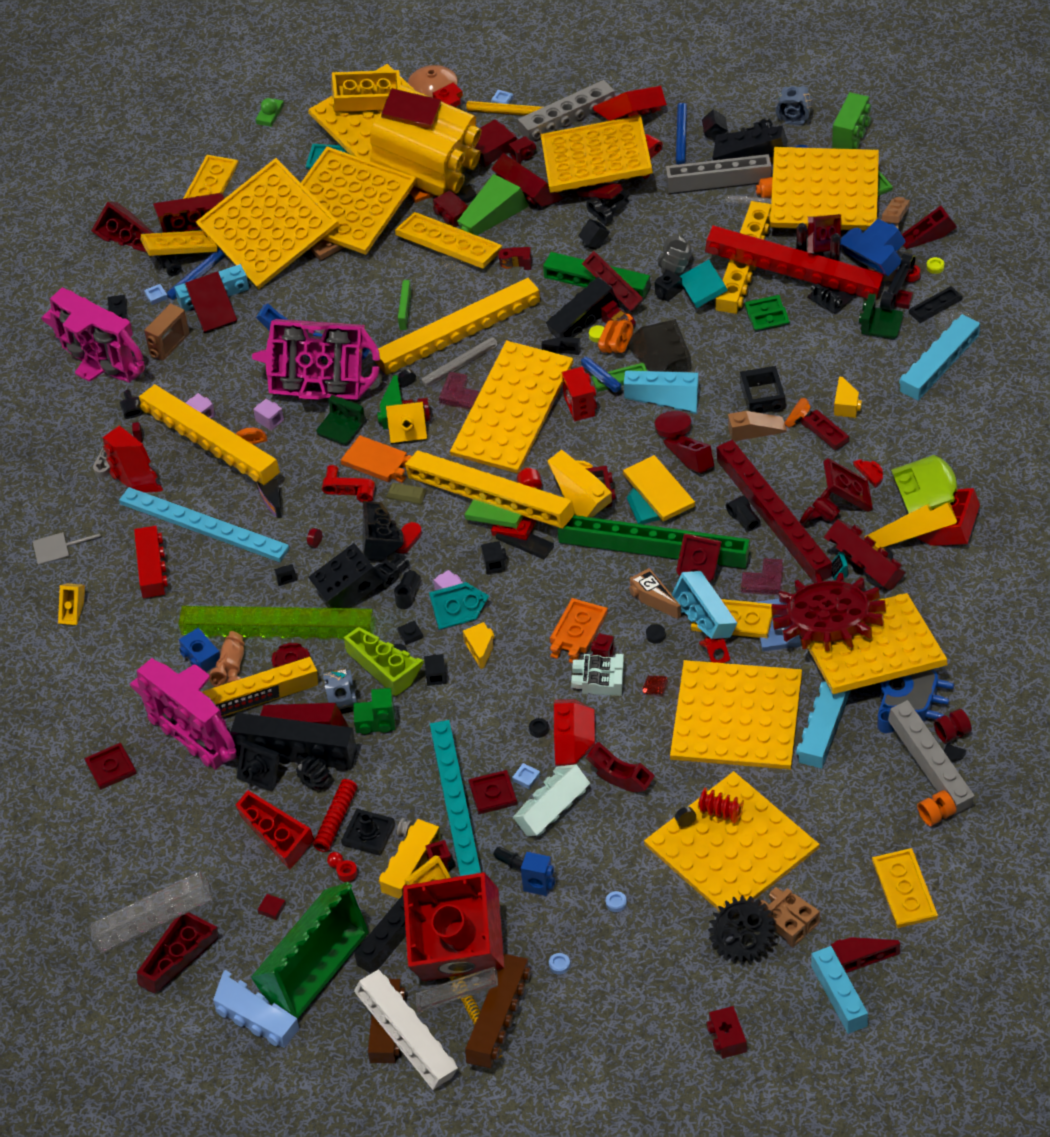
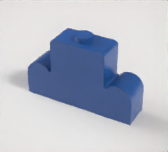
[841,219,906,276]

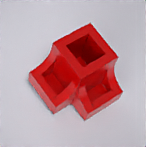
[432,82,463,108]

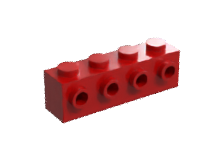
[134,525,168,598]

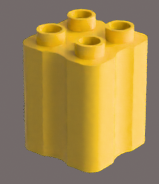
[370,85,481,196]

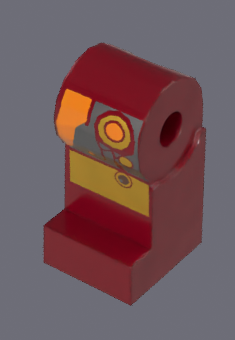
[498,247,532,270]
[601,300,636,327]

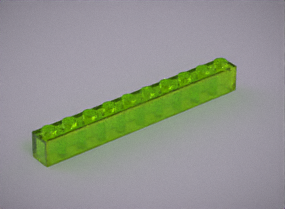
[178,606,374,639]

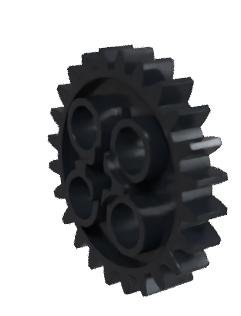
[708,895,777,964]

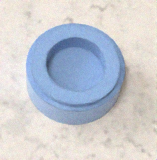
[606,891,627,912]
[549,953,570,974]

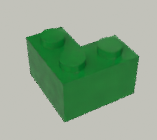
[354,688,396,734]

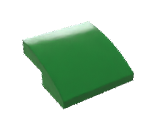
[744,295,790,331]

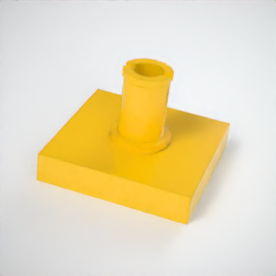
[386,402,427,443]
[404,855,451,885]

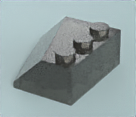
[627,319,691,372]

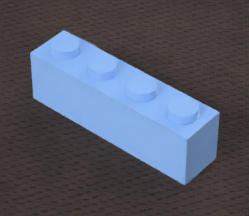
[213,970,299,1048]

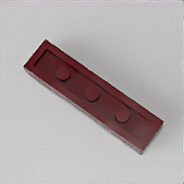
[582,251,644,312]

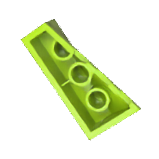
[344,627,424,697]

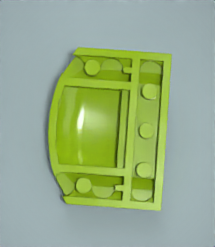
[891,455,957,514]

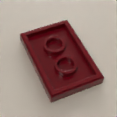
[381,88,441,129]
[808,214,841,253]
[185,271,237,333]
[823,458,873,512]

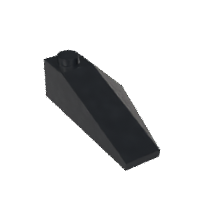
[362,501,404,561]

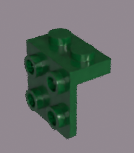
[859,293,903,339]
[316,395,365,445]

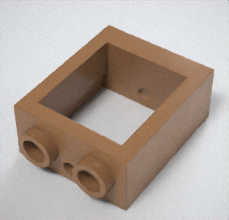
[144,303,190,361]

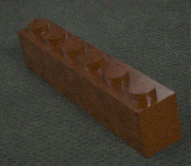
[465,954,531,1068]

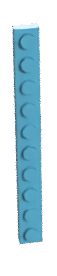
[119,487,290,562]

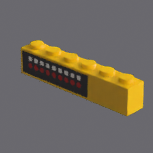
[202,657,318,717]

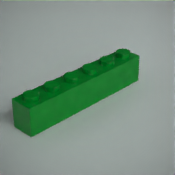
[543,252,651,302]

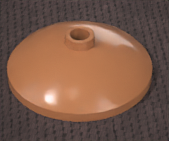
[408,65,458,98]

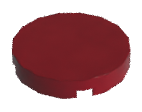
[654,411,692,438]
[271,643,310,668]

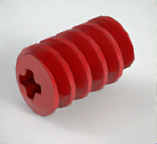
[698,787,744,823]

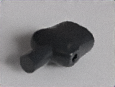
[120,390,143,419]

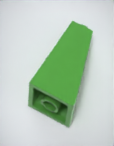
[457,174,529,235]

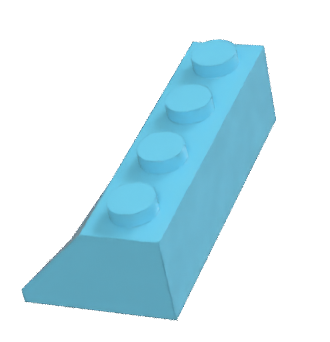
[624,371,699,414]
[671,571,737,639]

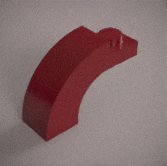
[586,742,655,792]

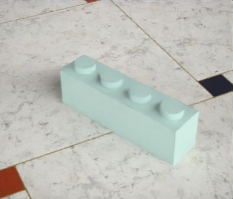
[513,764,590,837]

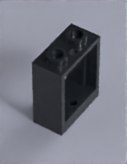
[740,366,786,413]

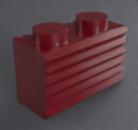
[433,190,468,227]

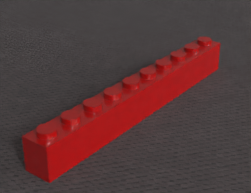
[705,225,884,299]

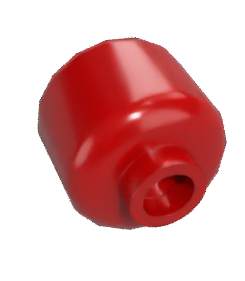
[516,468,542,490]

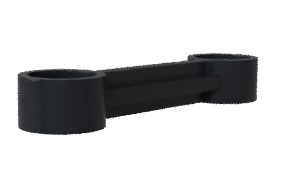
[880,252,916,311]

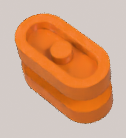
[598,320,633,353]

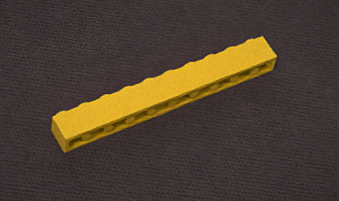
[375,278,540,375]
[139,384,280,485]
[405,450,575,529]

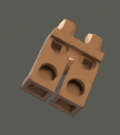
[761,887,820,948]

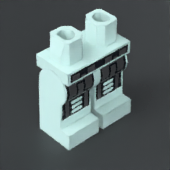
[571,654,624,696]

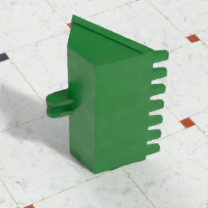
[251,882,369,1019]

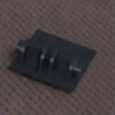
[807,283,857,314]

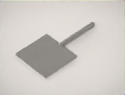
[33,532,101,565]

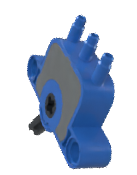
[876,669,954,733]

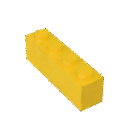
[379,819,441,899]

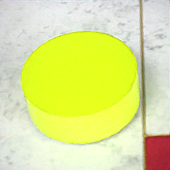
[926,257,944,274]
[589,325,605,343]

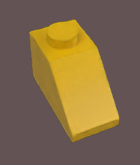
[834,377,862,418]
[58,583,85,625]
[463,622,495,669]

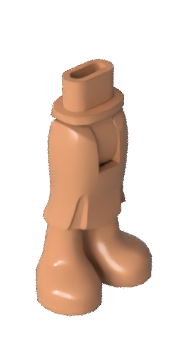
[209,631,245,687]

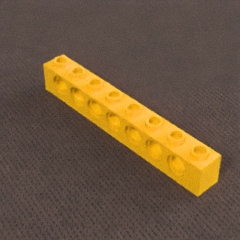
[716,201,771,314]

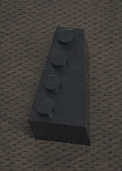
[712,126,788,161]
[546,277,620,338]

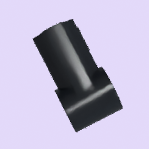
[726,495,760,531]
[394,570,421,609]

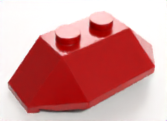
[554,699,595,766]

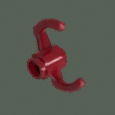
[799,487,840,526]

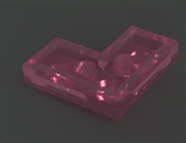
[439,372,479,408]
[741,558,783,594]

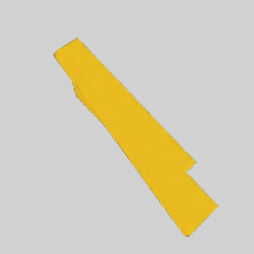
[865,502,957,548]

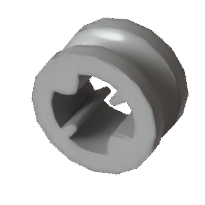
[397,818,414,838]

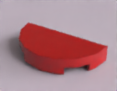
[853,459,883,488]

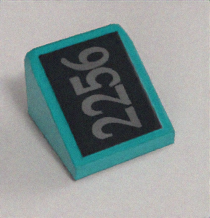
[832,552,848,580]

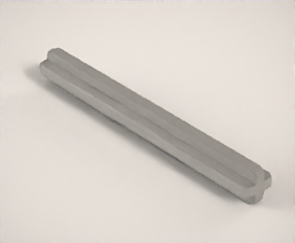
[421,337,497,387]

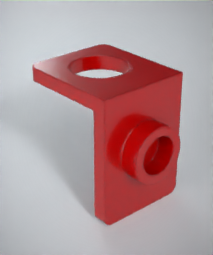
[699,636,730,663]

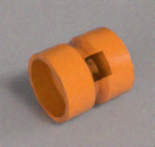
[917,790,956,827]

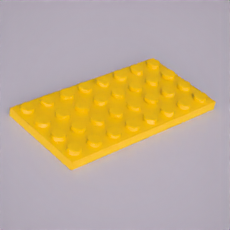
[450,340,574,474]

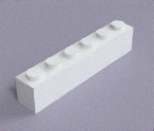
[354,969,458,1090]

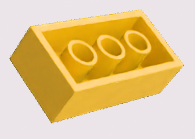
[331,70,401,112]

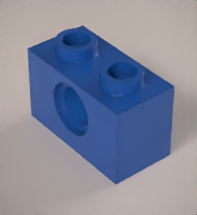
[179,628,220,672]
[521,852,555,896]

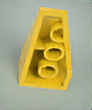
[548,449,612,518]

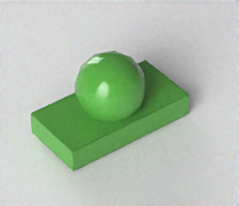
[255,98,284,127]

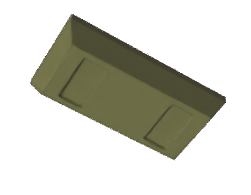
[386,482,427,505]

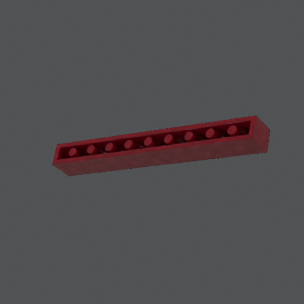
[716,439,832,583]

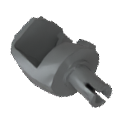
[657,234,691,276]

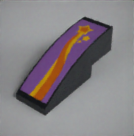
[257,479,282,518]

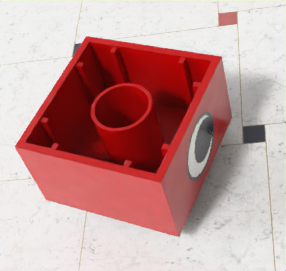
[403,872,504,981]

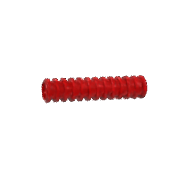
[313,779,358,852]

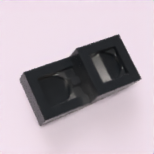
[541,337,581,355]

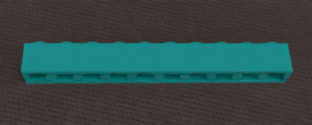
[430,720,481,876]

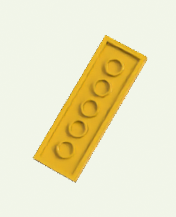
[395,212,502,269]

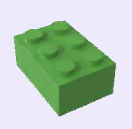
[832,92,871,149]

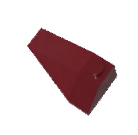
[91,202,154,252]

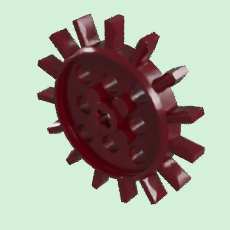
[771,573,886,651]

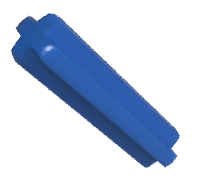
[581,356,622,392]

